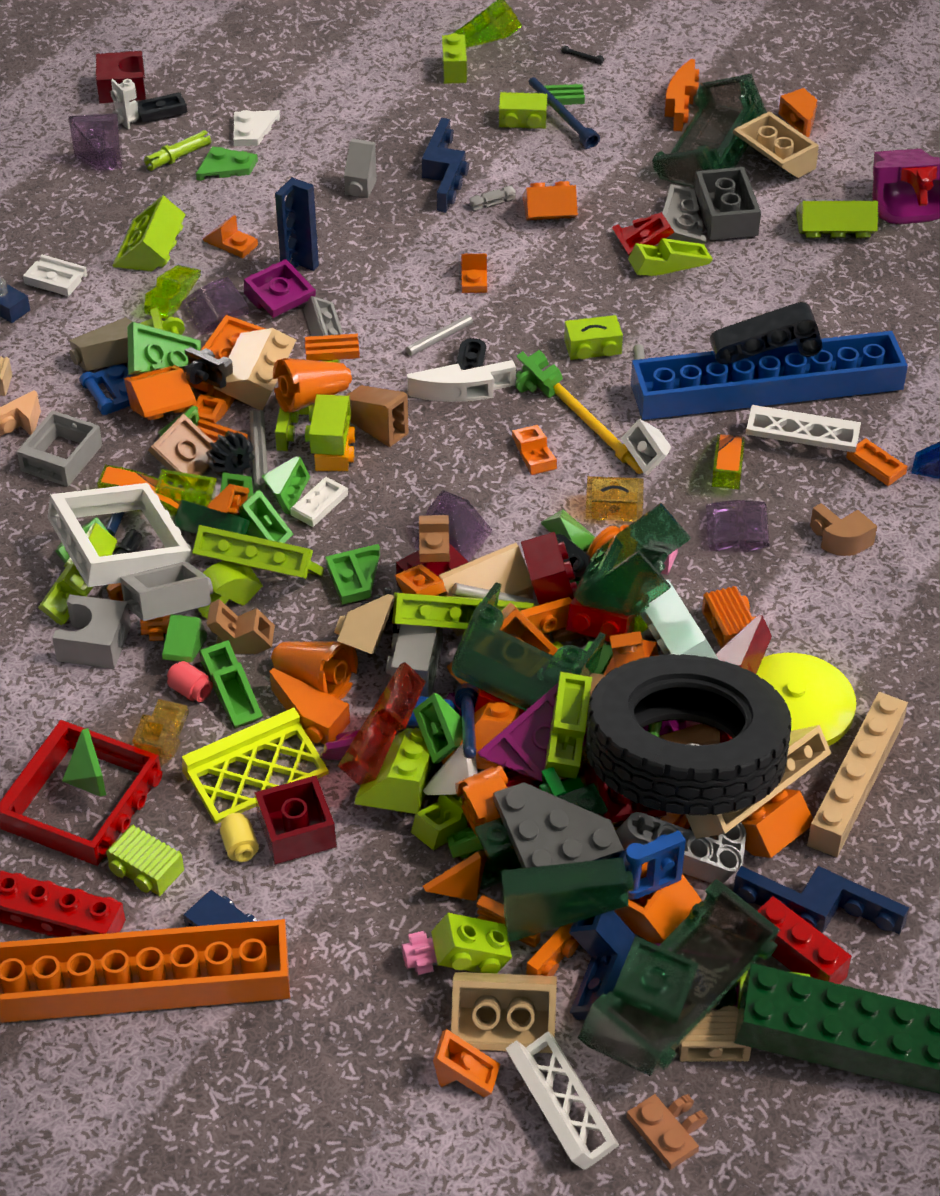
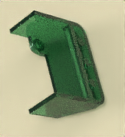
[573,503,691,617]
[452,582,606,711]

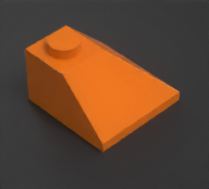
[442,702,519,770]

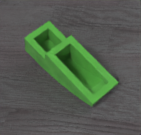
[199,640,263,728]

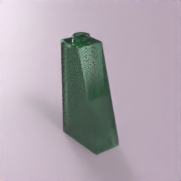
[501,857,634,942]

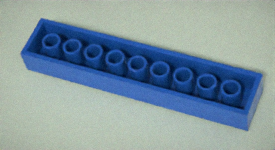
[630,331,908,420]

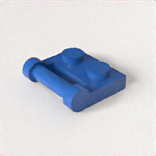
[79,364,132,415]
[623,830,686,899]

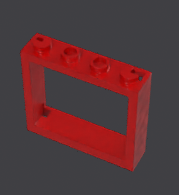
[0,720,163,866]

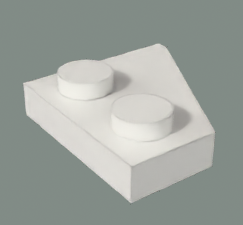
[234,110,280,146]

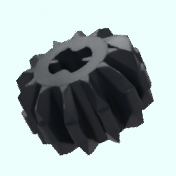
[206,431,255,477]

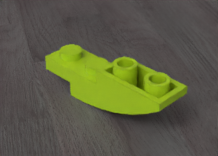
[38,522,118,625]

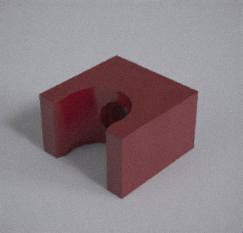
[96,51,146,104]

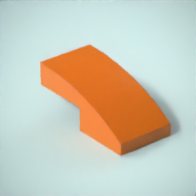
[194,386,235,423]
[512,425,557,475]

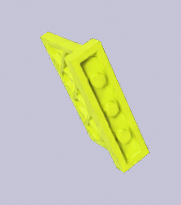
[182,708,329,824]

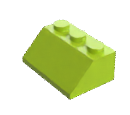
[112,195,186,272]
[796,201,878,238]
[355,728,436,814]

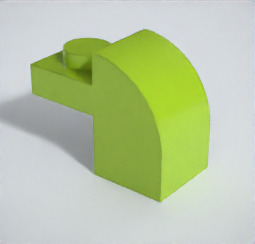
[197,561,263,619]

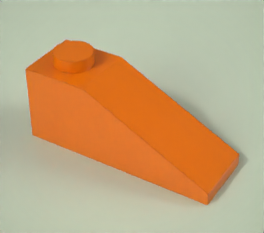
[270,668,350,744]

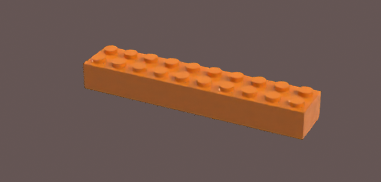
[0,919,290,1023]

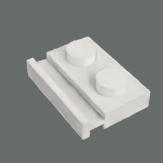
[23,254,87,297]

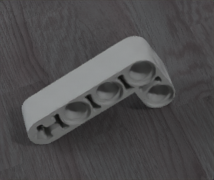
[616,812,746,885]

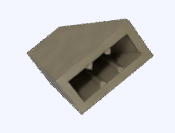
[69,317,132,371]

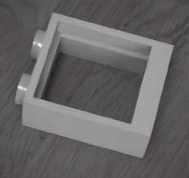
[17,410,102,487]
[120,561,213,621]

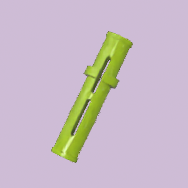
[144,130,211,171]

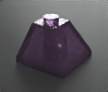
[69,113,123,170]
[414,490,492,562]

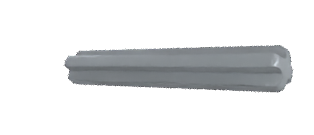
[249,409,268,491]

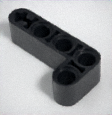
[710,302,823,365]

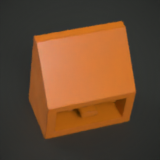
[523,181,578,220]
[124,365,197,420]
[741,789,813,858]
[615,862,705,950]

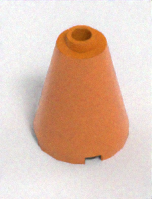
[273,358,352,413]
[271,641,358,700]

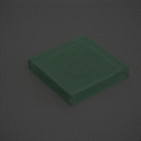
[611,936,699,1024]

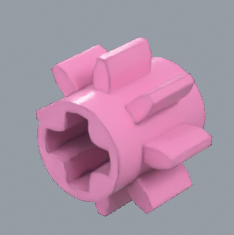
[401,931,437,975]

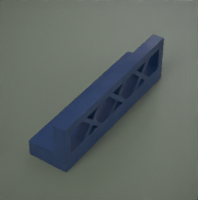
[275,177,319,271]

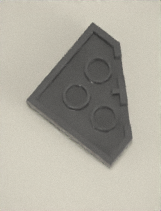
[492,783,624,886]

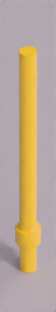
[553,382,643,474]

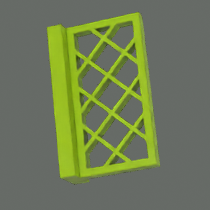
[192,525,325,579]

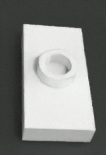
[290,477,348,527]

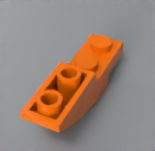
[664,59,699,131]

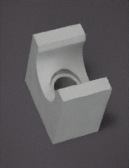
[52,594,131,669]

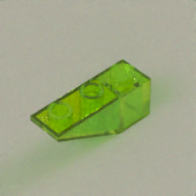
[453,0,522,48]

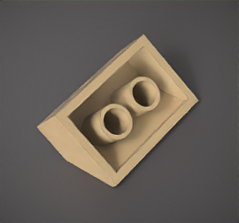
[733,111,819,178]
[213,328,296,410]
[439,543,534,636]
[334,594,394,654]
[451,972,557,1053]

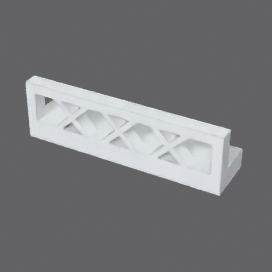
[746,405,861,452]
[505,1032,619,1170]

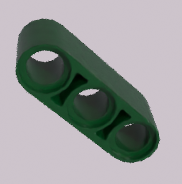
[173,499,251,535]

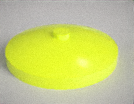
[756,653,856,746]

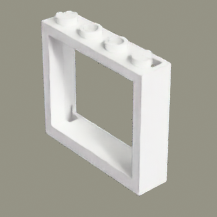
[47,483,193,587]

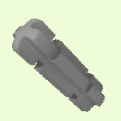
[469,186,516,211]

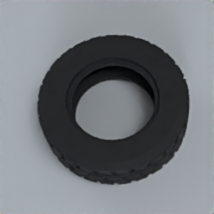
[586,654,792,815]

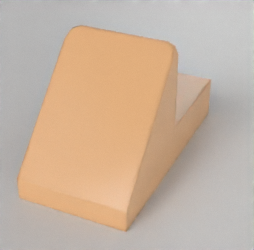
[0,390,41,437]

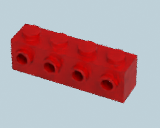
[0,870,126,938]

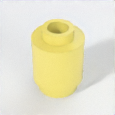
[220,813,259,862]

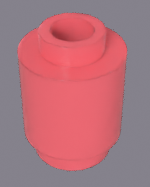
[167,661,213,702]

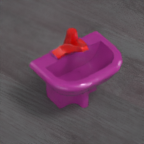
[872,149,940,224]

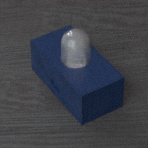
[0,276,30,323]

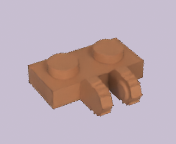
[626,1094,708,1170]

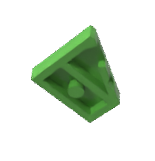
[196,147,258,180]
[325,544,380,605]

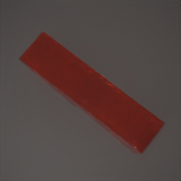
[338,662,426,785]

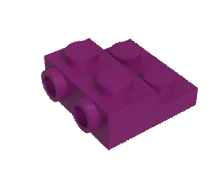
[244,259,316,318]

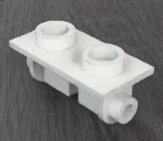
[111,79,139,129]

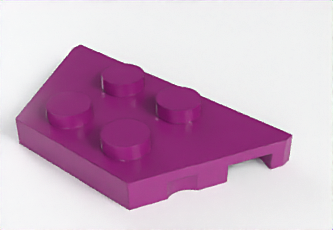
[477,672,587,783]

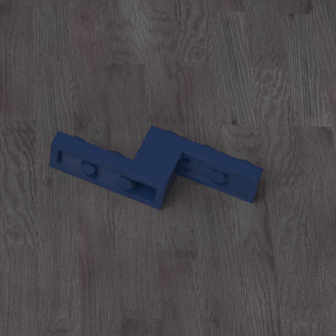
[422,118,469,213]
[569,849,635,1020]
[733,866,909,935]

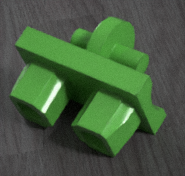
[515,350,563,398]

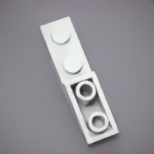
[407,360,516,402]

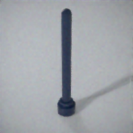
[529,77,600,149]
[454,683,479,759]

